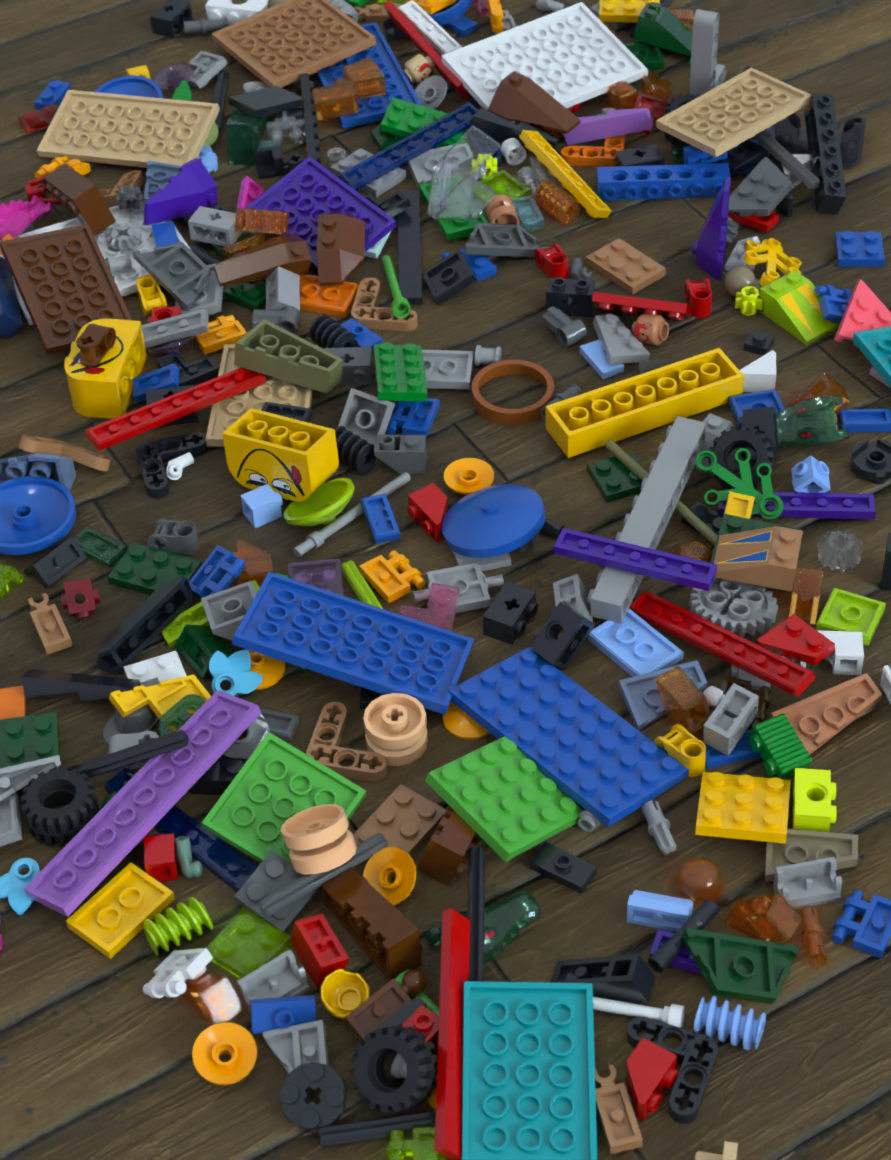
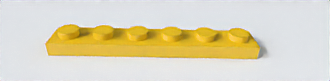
[519,130,612,218]

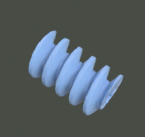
[694,995,766,1051]

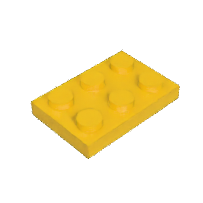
[66,862,175,959]

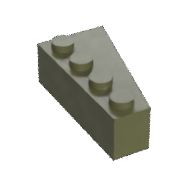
[234,319,343,394]

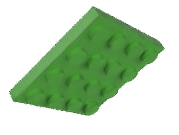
[202,732,366,875]
[425,736,583,862]

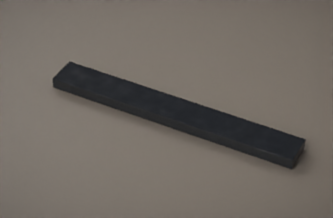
[398,189,423,305]

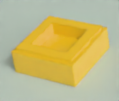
[724,491,755,519]

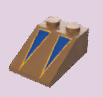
[714,526,803,591]

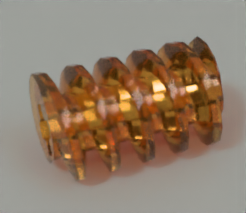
[534,180,581,224]

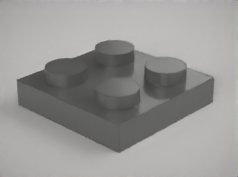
[234,850,319,936]

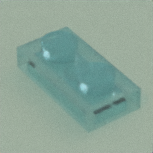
[511,195,545,231]

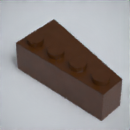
[44,163,116,236]
[417,806,479,886]
[321,867,423,981]

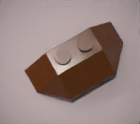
[317,211,365,286]

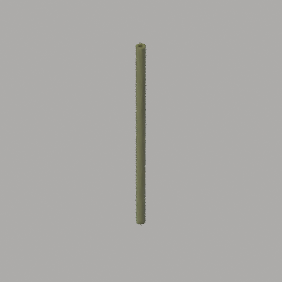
[605,440,718,546]

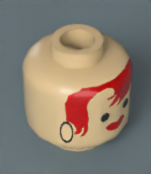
[403,54,435,85]

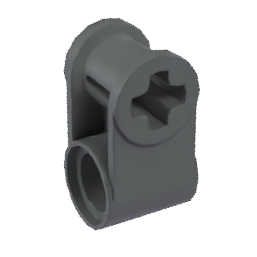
[147,519,200,556]

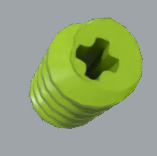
[143,897,213,956]

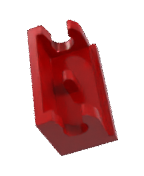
[291,913,349,989]

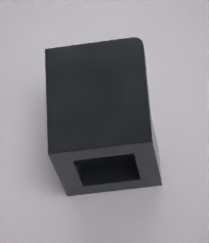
[254,146,284,179]

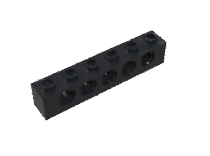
[804,93,847,214]

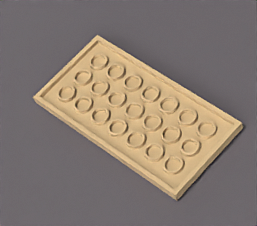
[37,90,220,168]

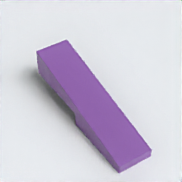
[563,108,653,146]

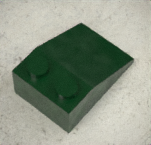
[633,2,693,56]

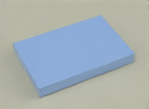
[587,609,684,677]

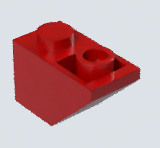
[407,483,448,543]
[626,1038,679,1122]

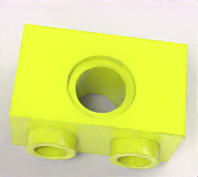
[793,768,837,832]

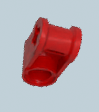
[534,243,568,279]
[684,278,712,318]

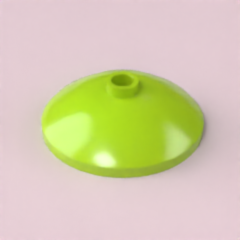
[283,478,355,526]

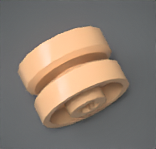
[363,693,428,766]
[281,804,357,875]

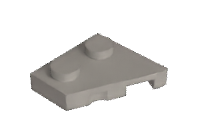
[263,1020,329,1074]

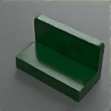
[175,624,234,679]

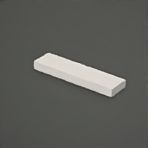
[397,0,462,55]

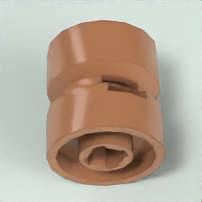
[485,194,519,225]

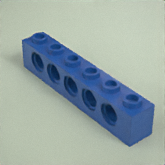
[597,163,730,201]

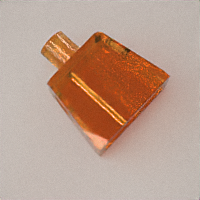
[334,57,386,99]

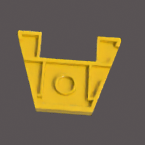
[109,675,211,734]

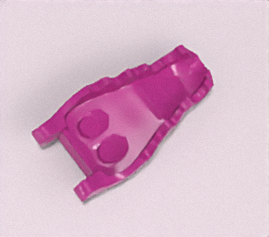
[0,196,52,239]

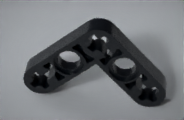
[136,432,208,499]
[627,1016,718,1124]

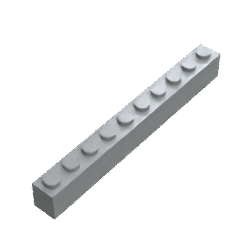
[587,416,706,624]

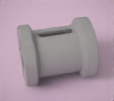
[475,345,501,366]

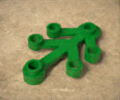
[696,448,783,520]

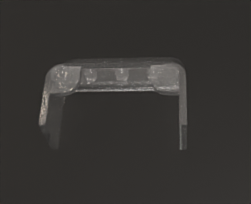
[427,125,500,220]

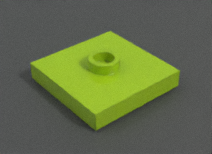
[816,588,886,646]

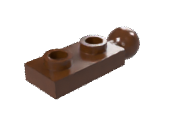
[344,970,427,1041]

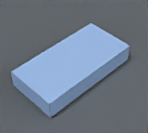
[580,340,624,379]

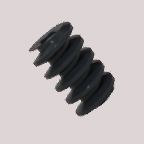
[309,314,359,349]
[335,426,376,474]

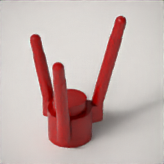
[25,172,62,203]

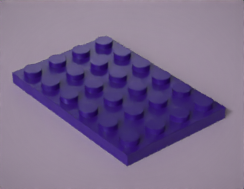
[244,156,397,271]

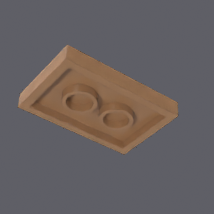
[586,238,666,295]
[353,784,447,876]

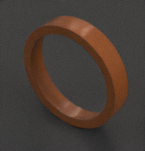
[472,360,554,425]

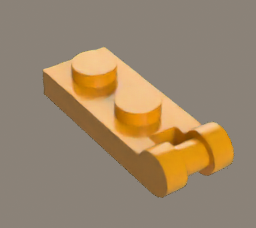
[487,0,504,33]

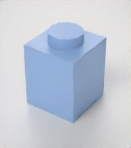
[241,484,283,528]

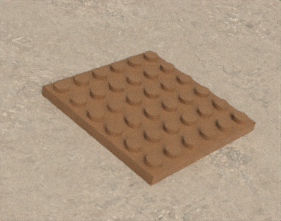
[212,0,377,88]

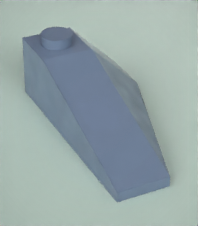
[0,453,76,491]

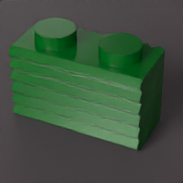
[749,713,813,780]

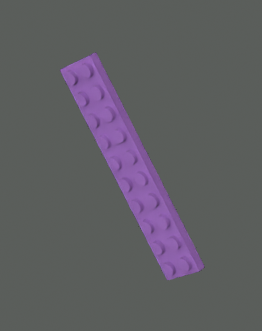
[24,690,261,917]

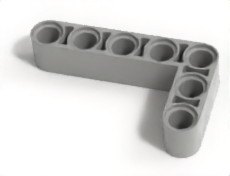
[689,9,727,95]

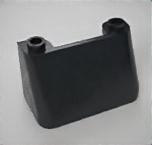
[775,113,866,167]

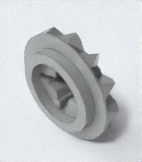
[106,224,142,250]

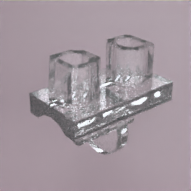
[266,111,306,146]
[517,157,555,198]

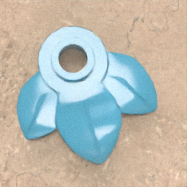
[209,650,263,696]
[0,858,40,915]

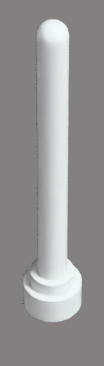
[593,996,685,1028]

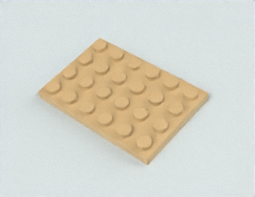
[656,68,811,157]
[206,344,318,447]

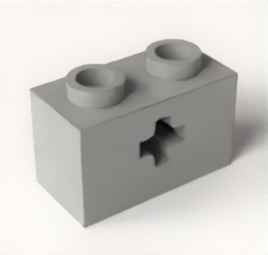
[188,206,242,248]

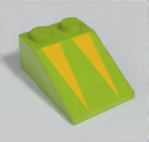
[758,270,840,345]

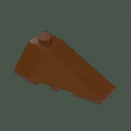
[488,71,580,134]
[214,235,312,286]

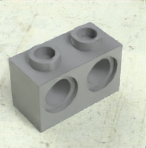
[703,683,759,756]

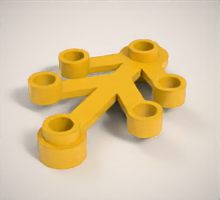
[743,238,802,287]

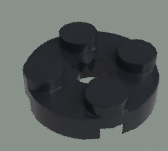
[850,440,891,485]
[280,1061,347,1130]

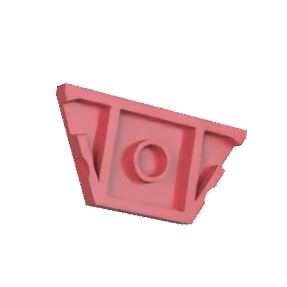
[834,279,891,346]

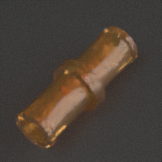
[799,905,828,967]

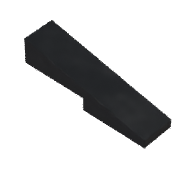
[470,108,558,153]
[21,669,141,702]

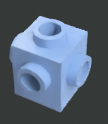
[791,455,830,493]

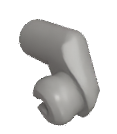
[536,0,564,12]

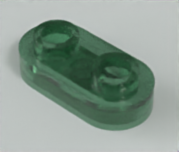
[158,694,206,737]

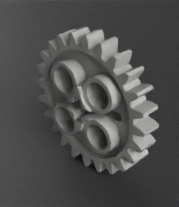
[689,578,778,638]

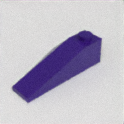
[144,158,218,225]
[692,177,731,280]

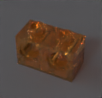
[235,208,289,234]

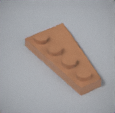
[770,673,882,755]

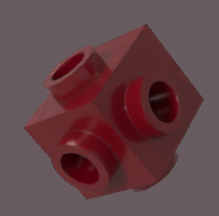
[61,578,101,618]

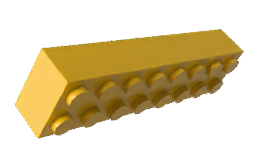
[545,348,744,458]

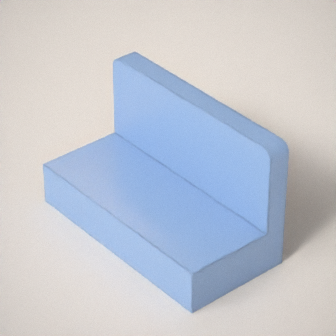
[627,890,693,932]

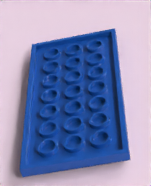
[315,22,422,128]
[232,572,474,715]
[448,647,689,827]

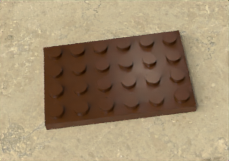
[0,224,132,354]

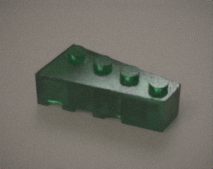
[226,108,270,166]

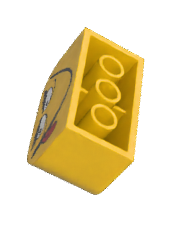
[64,319,147,419]
[222,408,339,502]

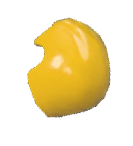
[321,969,370,1019]

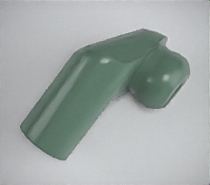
[175,836,203,879]

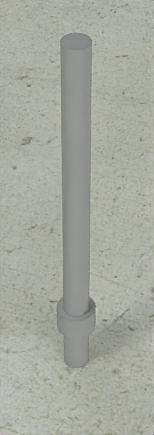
[293,472,411,557]

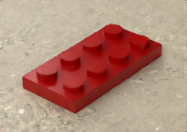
[592,292,691,321]

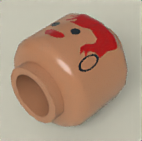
[632,314,669,346]

